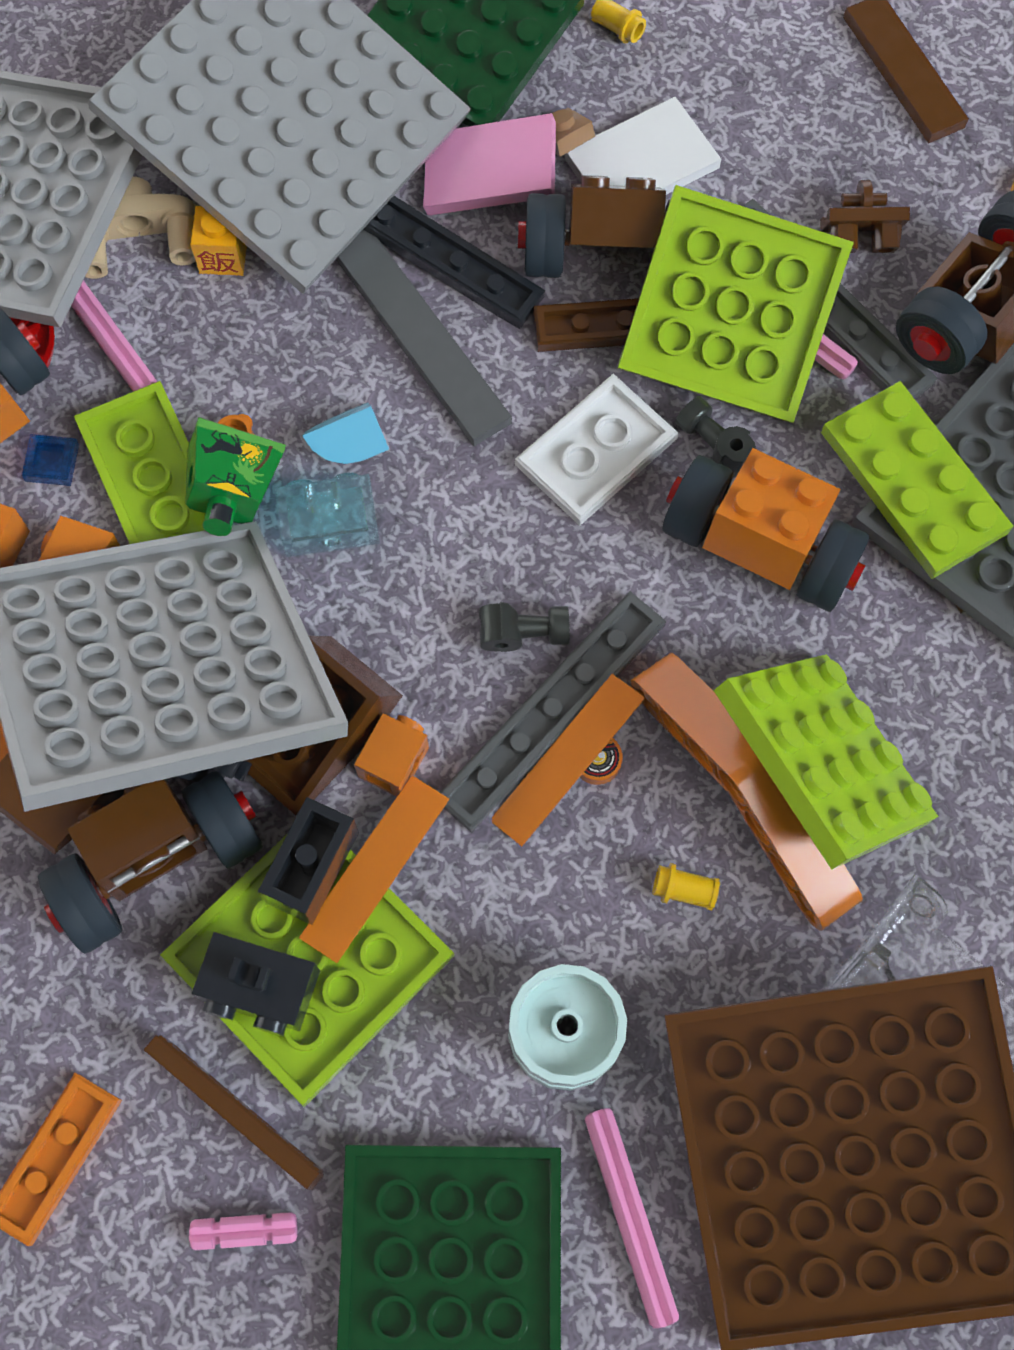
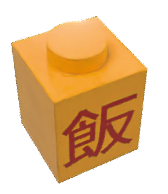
[190,206,247,276]

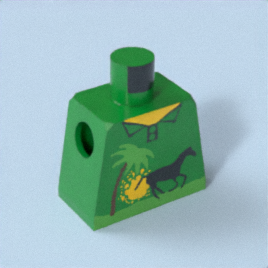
[185,417,286,536]

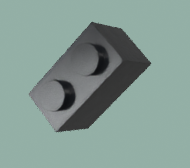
[258,797,359,925]

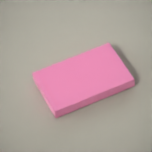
[423,113,556,215]

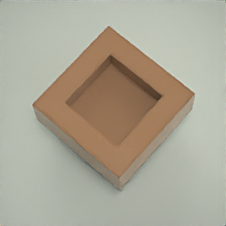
[552,107,595,157]

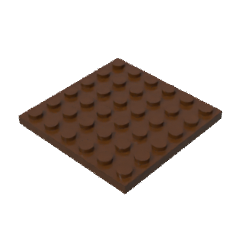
[664,965,1014,1350]

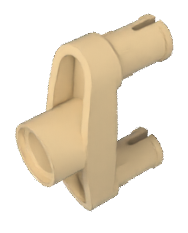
[85,177,195,279]

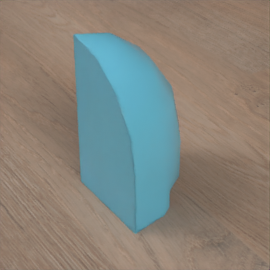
[302,402,389,464]

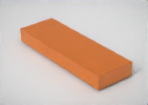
[0,1073,122,1246]

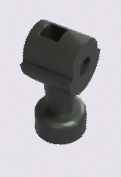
[675,396,756,478]
[479,602,570,652]

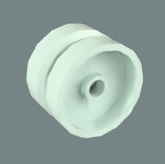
[508,964,627,1091]

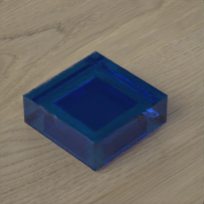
[21,434,79,486]

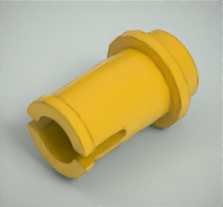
[591,0,646,43]
[652,863,720,911]

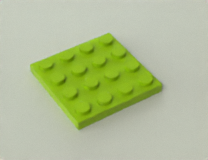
[617,185,854,423]
[713,654,939,870]
[160,834,455,1107]

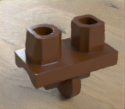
[820,180,910,253]

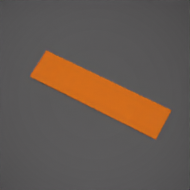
[492,674,645,847]
[299,775,449,963]

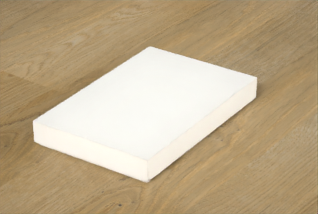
[565,97,721,195]
[515,374,678,526]

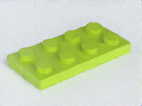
[74,381,205,544]
[821,381,1014,579]

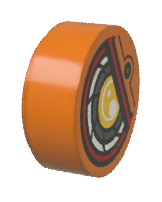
[580,738,623,785]

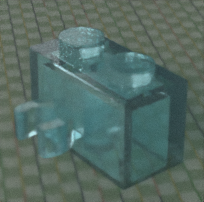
[274,473,380,557]

